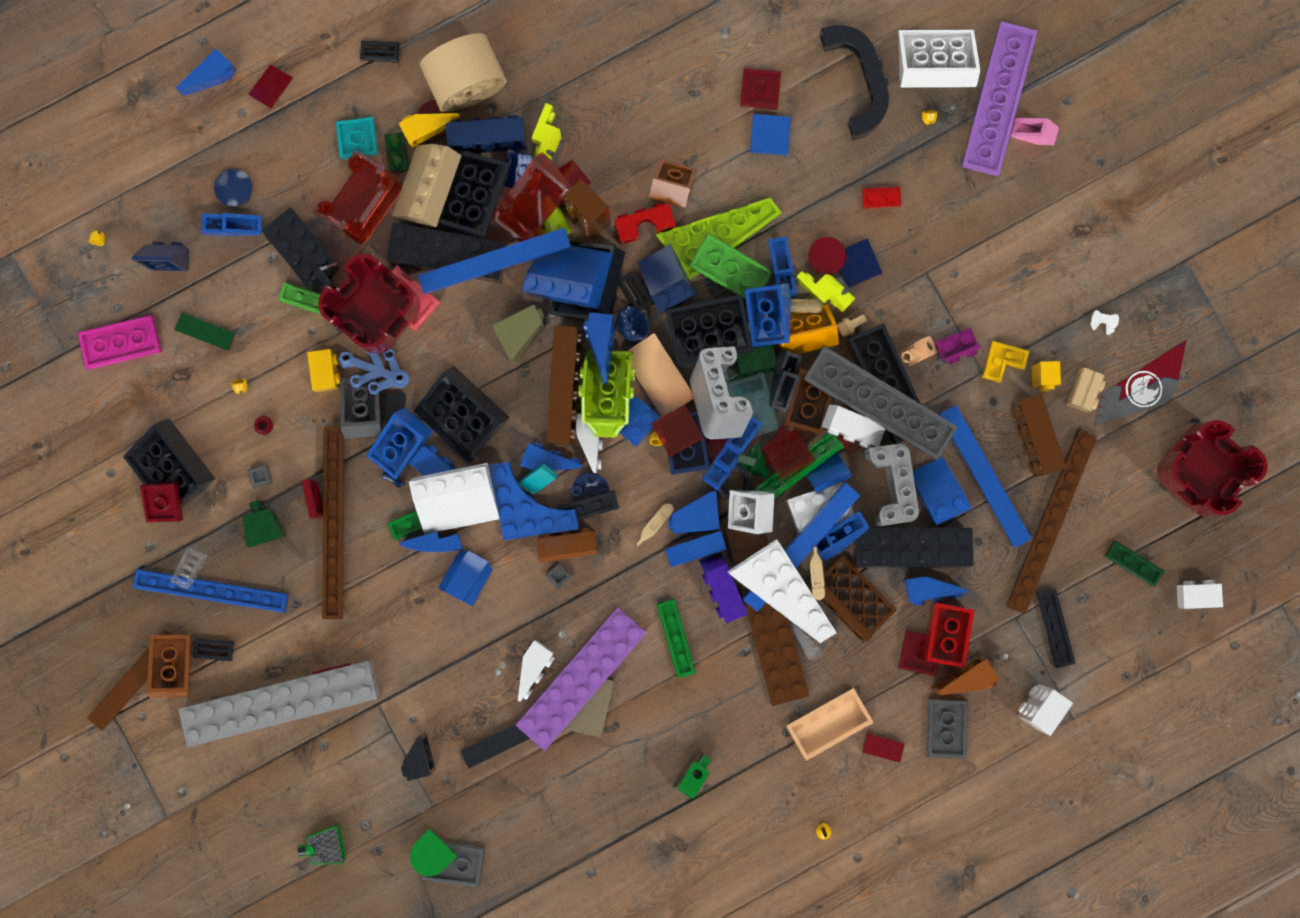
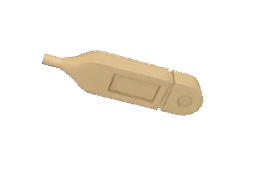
[791,299,822,313]
[636,504,674,546]
[810,547,825,600]

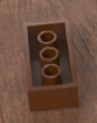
[564,179,611,239]
[1010,394,1067,477]

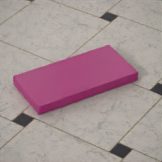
[78,315,162,370]

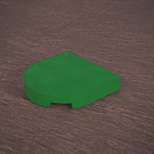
[410,828,457,876]

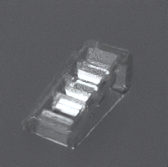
[170,547,208,590]
[791,624,824,661]

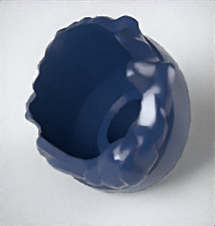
[616,306,649,341]

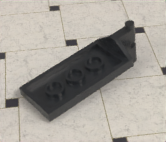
[261,207,340,291]

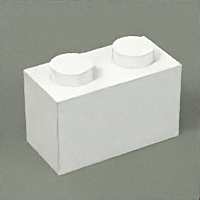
[1177,580,1223,609]

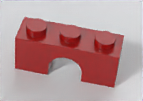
[614,202,676,245]

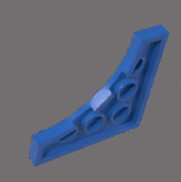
[490,461,579,540]

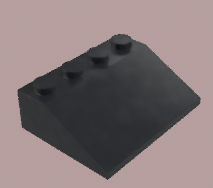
[438,149,511,237]
[550,241,625,322]
[666,295,753,367]
[414,366,510,463]
[123,419,215,507]

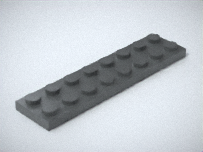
[804,346,958,461]

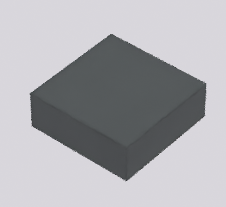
[248,465,273,489]
[545,562,572,589]

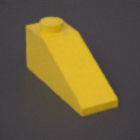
[399,113,461,148]

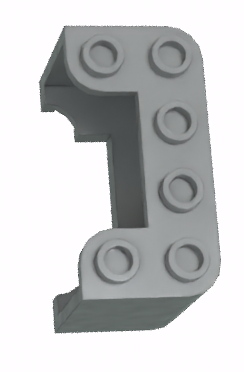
[690,347,753,439]
[863,444,919,526]

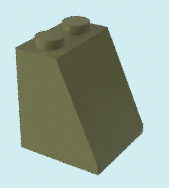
[492,305,546,364]

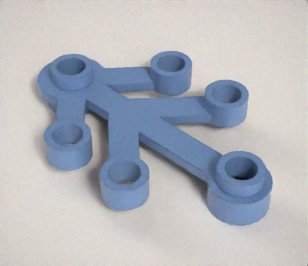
[338,349,409,395]

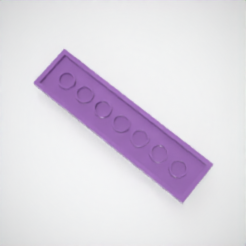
[961,21,1038,177]
[516,608,646,751]

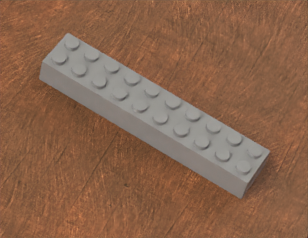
[178,660,381,747]

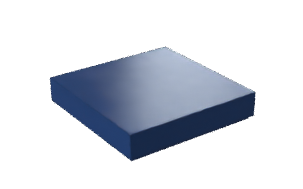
[750,114,791,156]
[806,452,852,493]

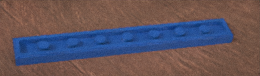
[417,228,571,295]
[938,405,1032,548]
[742,482,860,612]
[133,569,289,613]

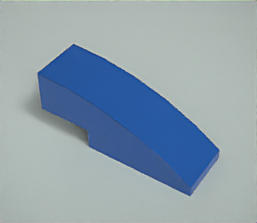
[201,213,261,236]
[768,236,797,298]
[665,531,727,567]
[400,532,464,552]

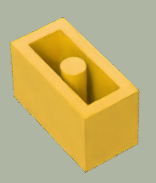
[307,349,341,392]
[1031,361,1061,392]

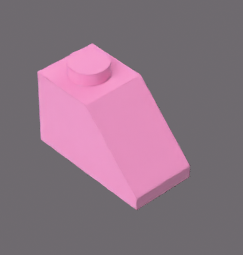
[1010,118,1059,145]

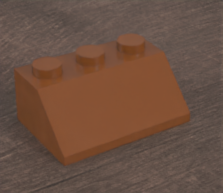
[537,528,598,562]

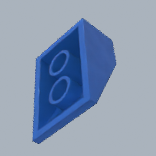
[745,283,791,347]
[584,313,615,384]
[619,395,661,448]
[366,408,434,480]
[913,457,972,525]

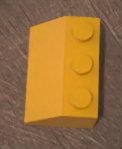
[779,304,839,354]

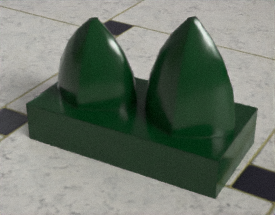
[384,132,408,173]
[737,442,770,479]

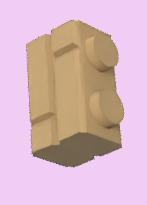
[1066,367,1105,413]

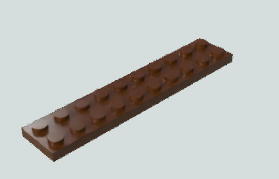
[722,518,809,706]

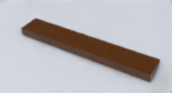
[87,630,172,731]

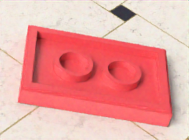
[391,265,440,331]

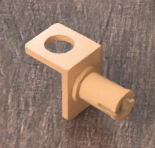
[901,336,938,367]

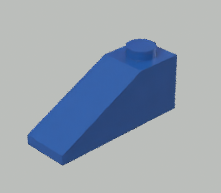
[176,49,237,96]
[815,511,870,561]

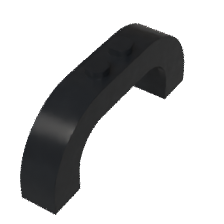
[819,25,889,141]

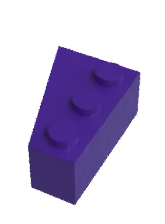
[699,553,747,623]

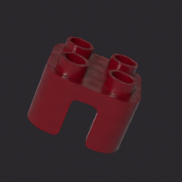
[318,254,420,354]
[1157,420,1268,516]

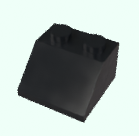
[401,732,436,781]

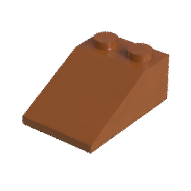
[147,635,191,698]
[931,656,1000,695]

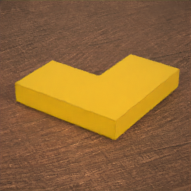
[982,341,1029,383]

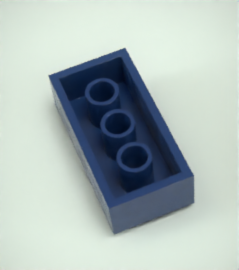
[446,115,527,154]

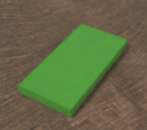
[688,233,773,300]

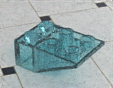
[726,373,779,437]

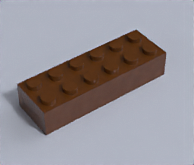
[546,326,583,446]

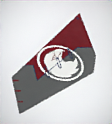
[1095,340,1187,425]

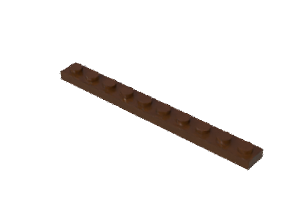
[322,427,344,619]
[1006,430,1097,614]

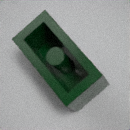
[736,345,776,379]

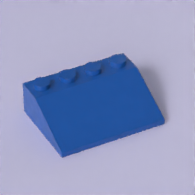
[522,246,613,309]

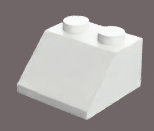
[728,490,774,534]

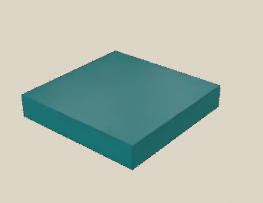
[336,117,379,160]

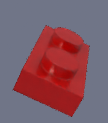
[861,187,901,209]

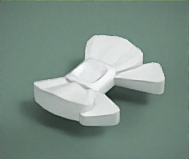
[1090,310,1119,335]

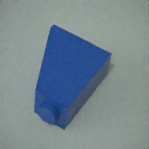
[668,491,720,534]

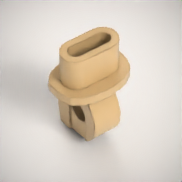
[837,314,867,338]

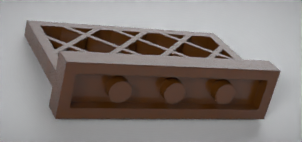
[809,555,897,643]

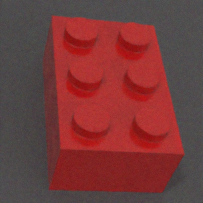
[922,603,975,668]

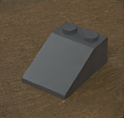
[340,378,383,439]

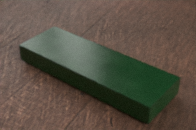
[174,313,236,351]
[1104,540,1165,588]

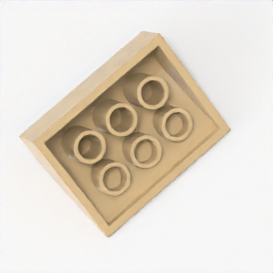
[392,144,461,227]

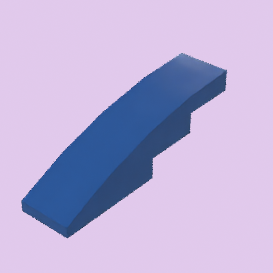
[702,417,763,491]

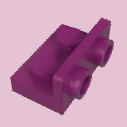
[935,328,982,365]

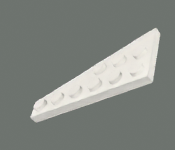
[728,540,836,643]

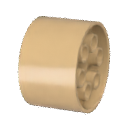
[420,33,507,112]

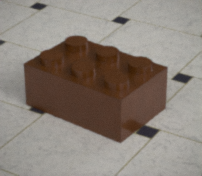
[783,368,832,436]

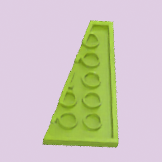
[656,198,781,280]

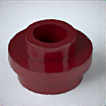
[254,416,274,435]

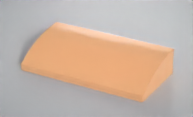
[628,333,694,417]
[787,688,873,761]

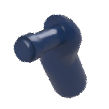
[381,472,405,488]

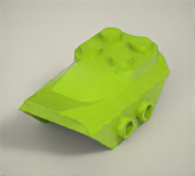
[579,350,635,438]

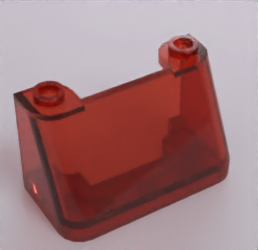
[312,150,402,244]
[492,152,572,242]

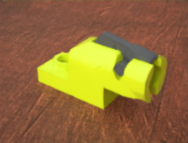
[532,103,564,168]
[795,271,855,312]

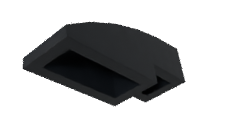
[769,348,803,412]

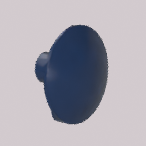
[214,169,252,207]
[571,472,610,501]

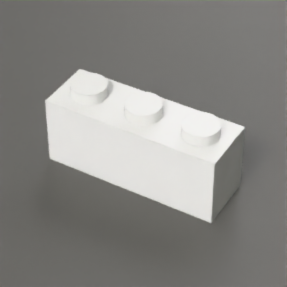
[822,405,885,449]

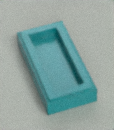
[519,463,558,495]

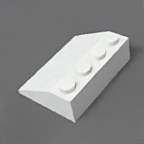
[898,30,980,88]
[409,463,500,534]

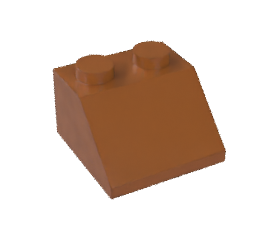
[649,160,697,208]

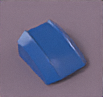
[438,550,493,606]

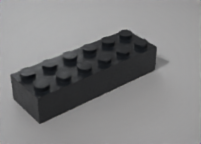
[386,223,507,284]
[846,323,921,445]
[853,528,974,568]

